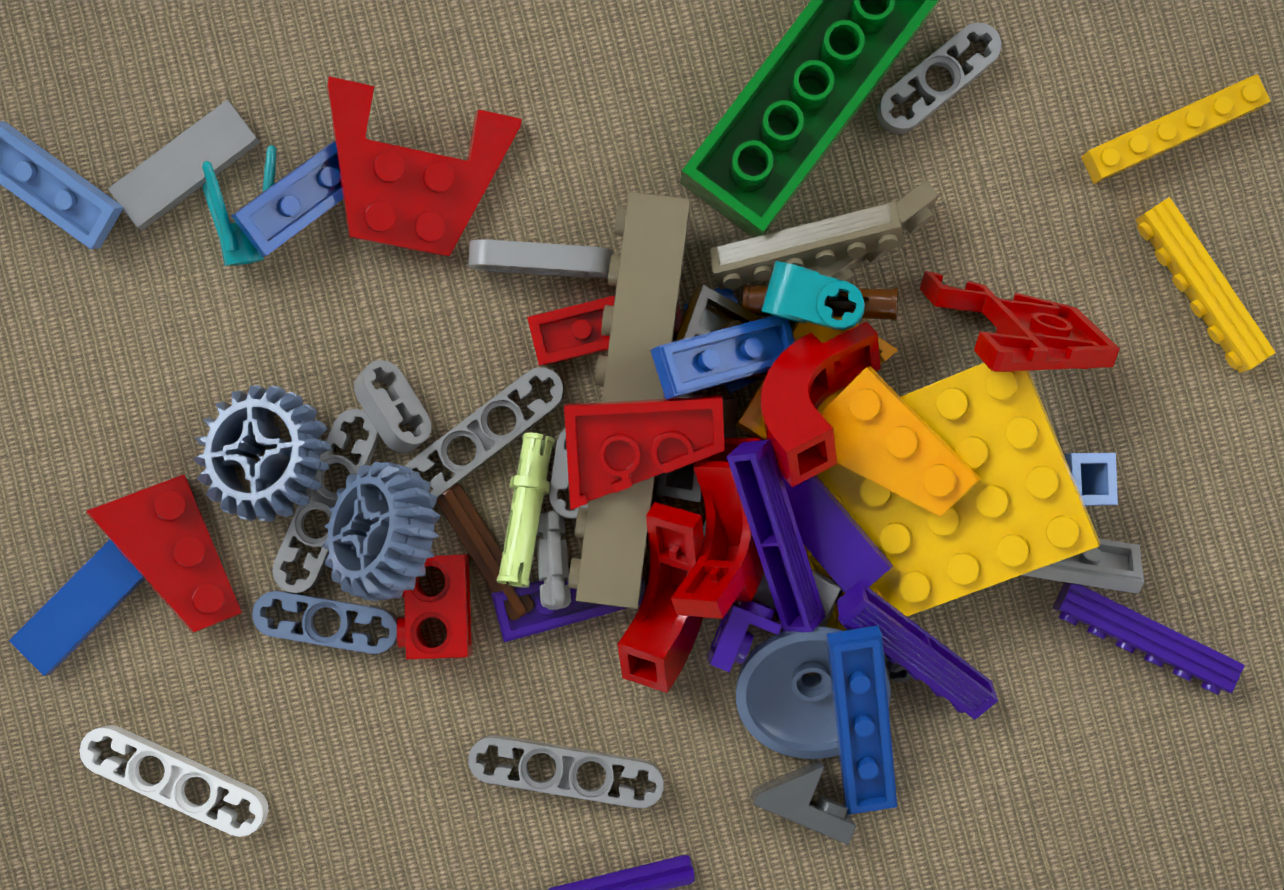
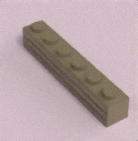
[710,201,906,290]

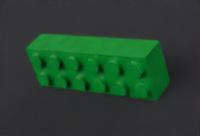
[680,0,940,237]

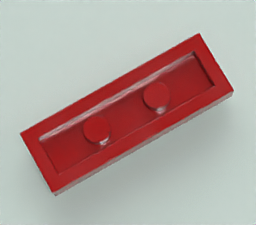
[527,295,683,367]

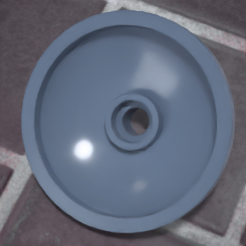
[736,626,891,759]

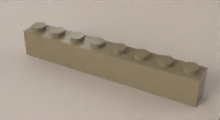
[568,191,690,609]

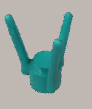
[202,145,277,267]

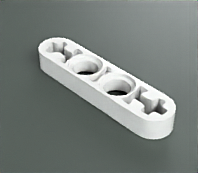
[79,725,269,837]

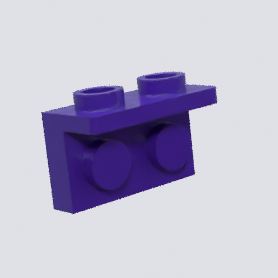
[706,600,782,673]

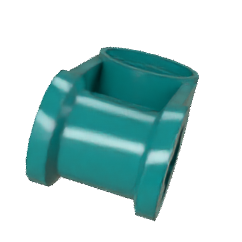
[761,261,865,330]

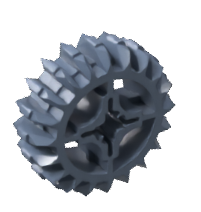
[193,385,332,522]
[322,462,441,601]

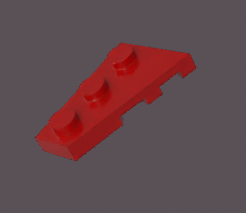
[564,396,725,510]

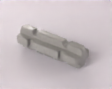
[536,511,571,610]

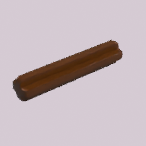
[436,484,535,621]

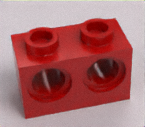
[397,554,473,660]

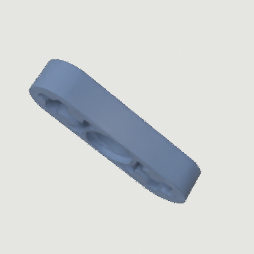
[252,590,398,654]

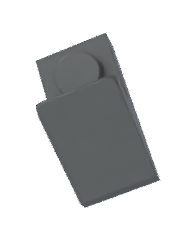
[750,761,856,845]

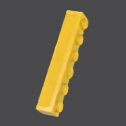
[1081,74,1271,184]
[1135,197,1276,373]

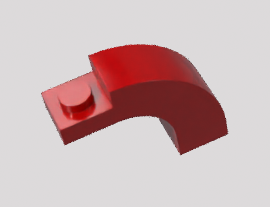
[761,321,881,487]
[671,438,764,619]
[617,502,705,693]

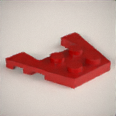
[326,76,522,257]
[919,271,1120,372]

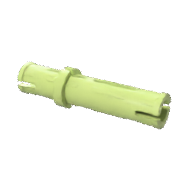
[496,433,555,588]

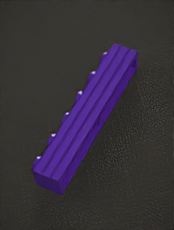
[727,439,826,633]
[837,581,998,720]
[1052,582,1245,695]

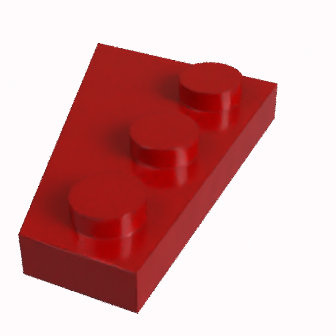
[86,474,242,634]

